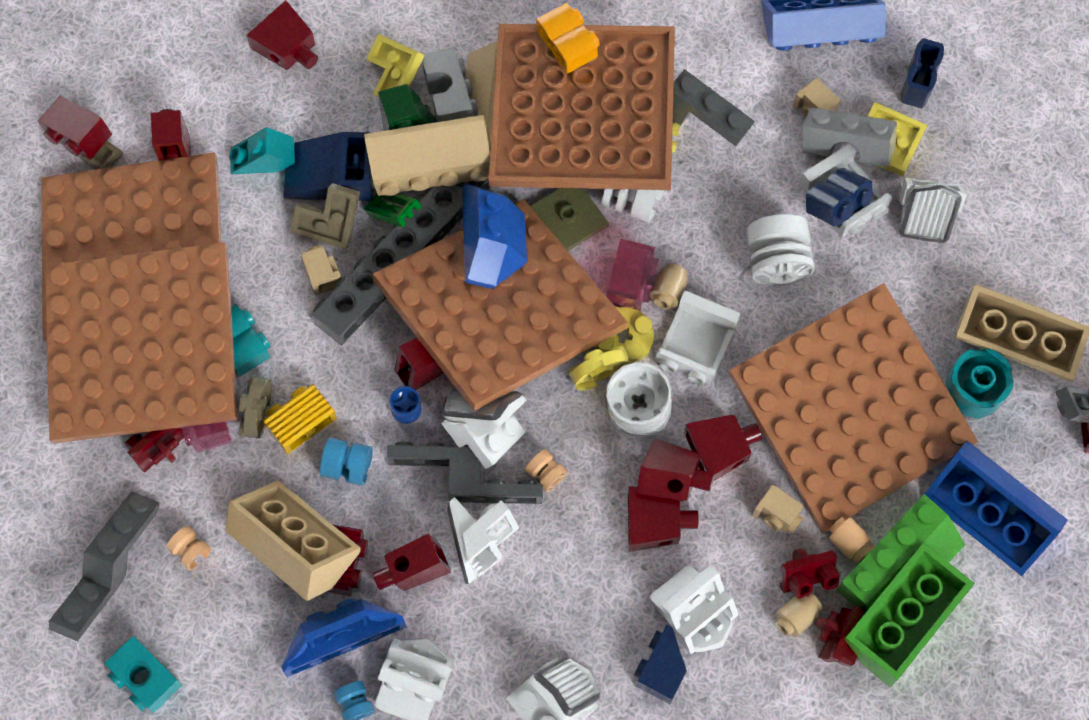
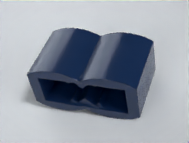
[901,38,944,109]
[806,168,873,226]

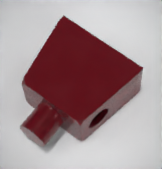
[247,0,318,70]
[394,338,444,390]
[684,415,762,482]
[636,439,715,501]
[628,486,699,552]
[373,533,452,591]

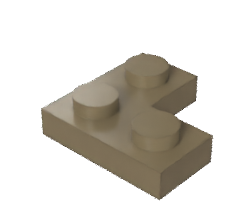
[290,183,360,249]

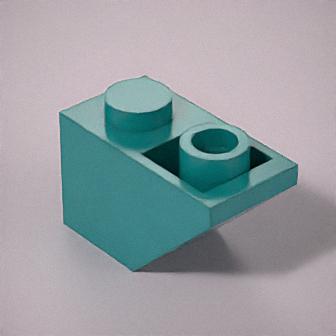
[229,127,295,174]

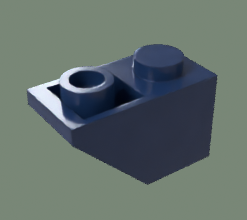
[634,625,687,704]

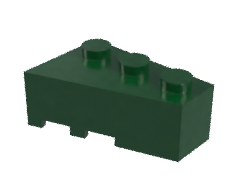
[378,84,437,131]

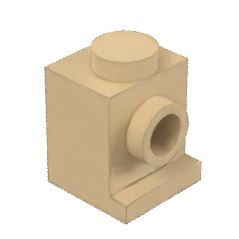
[793,78,841,117]
[301,245,341,295]
[752,485,804,533]

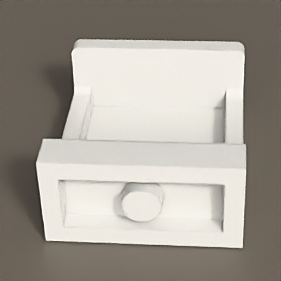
[799,144,892,237]
[655,291,741,385]

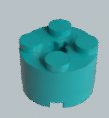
[945,349,1014,419]

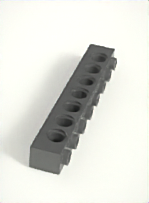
[312,178,491,346]

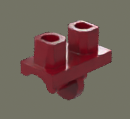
[125,428,187,473]
[779,548,840,599]
[815,606,864,666]

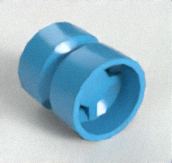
[320,437,373,486]

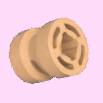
[525,449,568,493]
[166,526,211,570]

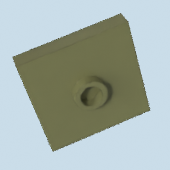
[530,188,609,251]

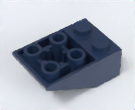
[283,132,373,201]

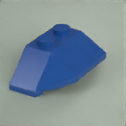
[462,183,527,289]
[281,599,407,678]

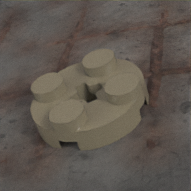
[239,375,271,438]

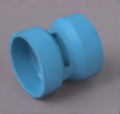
[333,681,375,720]

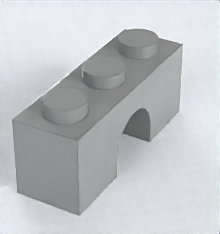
[422,47,478,122]
[802,107,897,167]

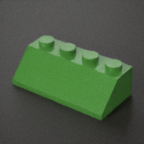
[836,494,965,615]
[845,542,975,687]

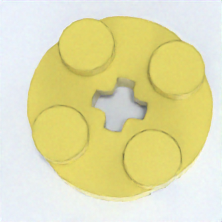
[596,306,654,364]
[568,346,630,391]

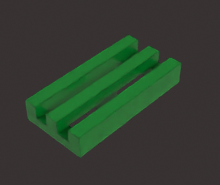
[364,193,422,227]

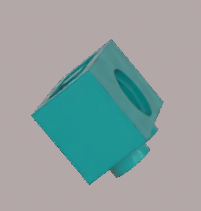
[104,636,182,713]

